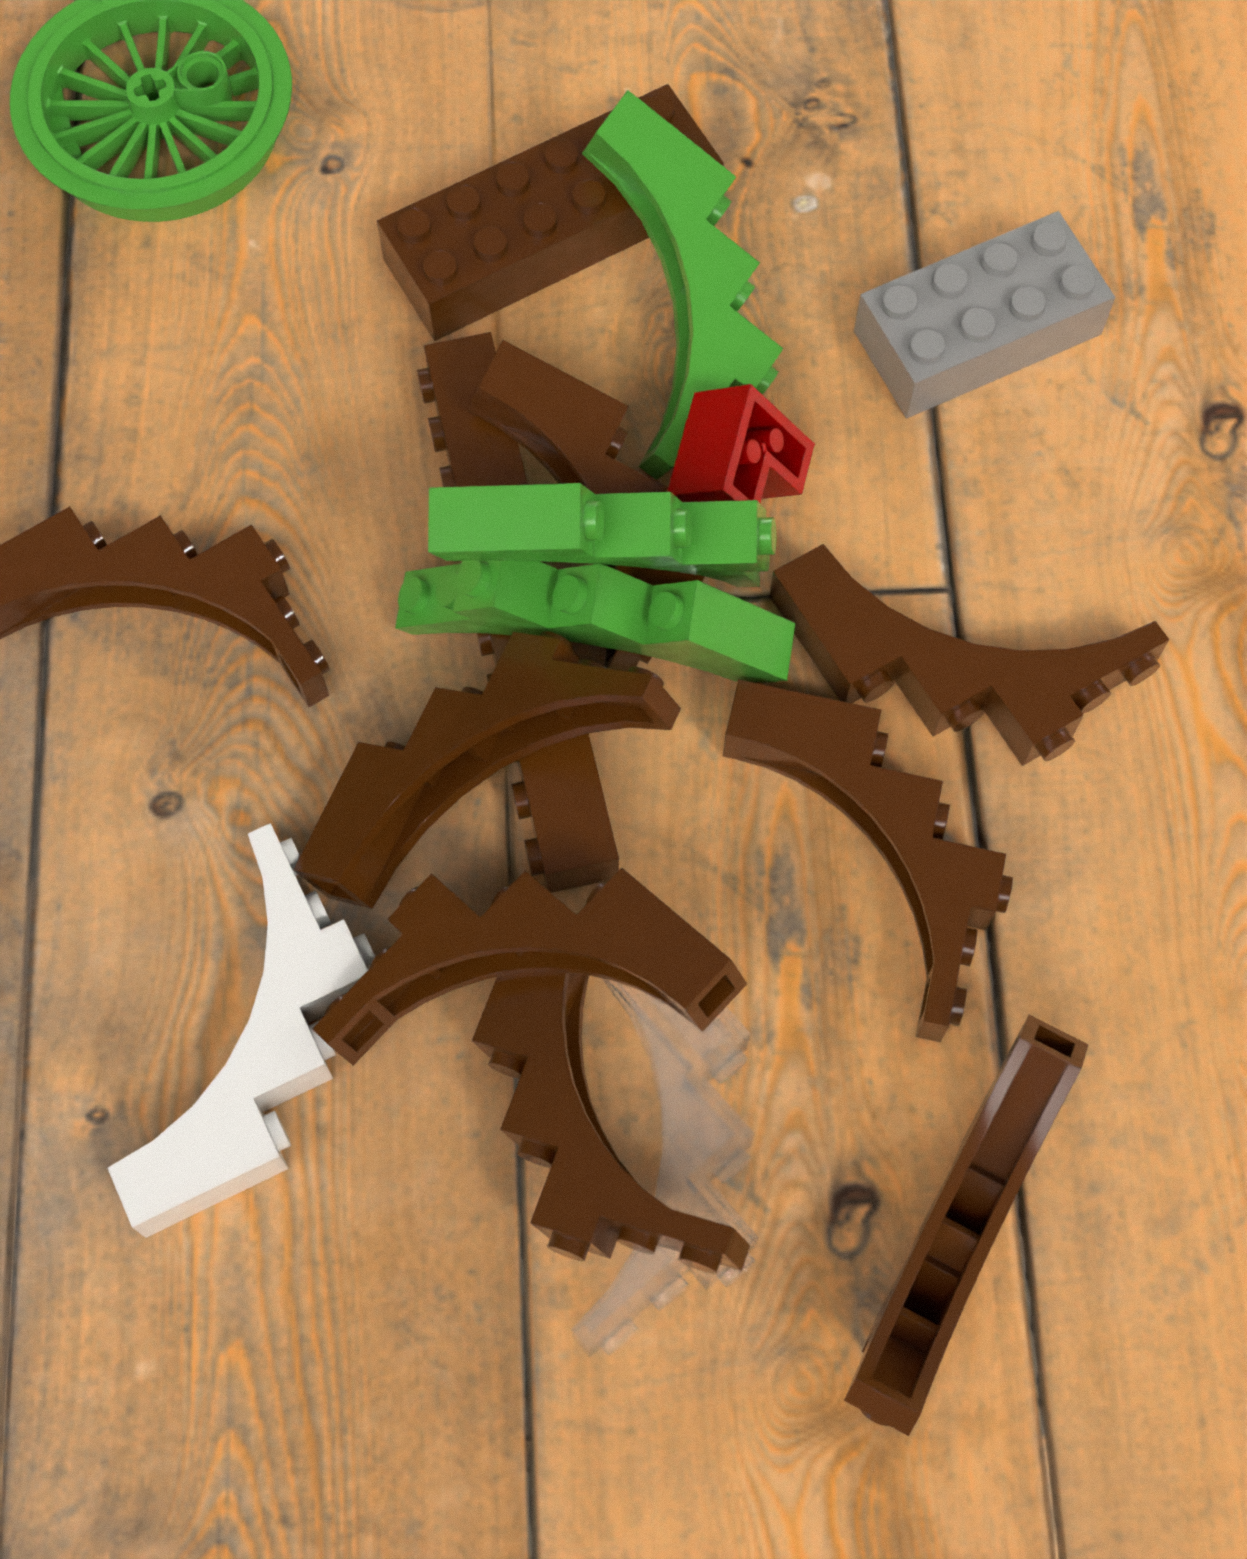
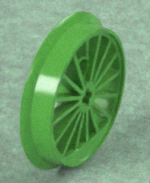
[10,0,292,222]

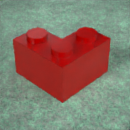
[667,384,815,503]

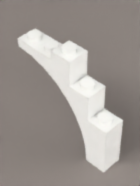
[108,823,375,1238]

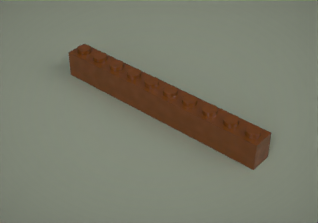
[417,332,619,893]

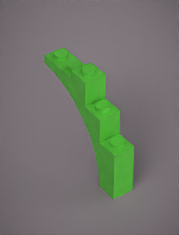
[582,90,784,480]
[428,483,777,587]
[395,561,795,683]

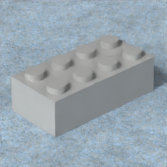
[854,211,1115,419]

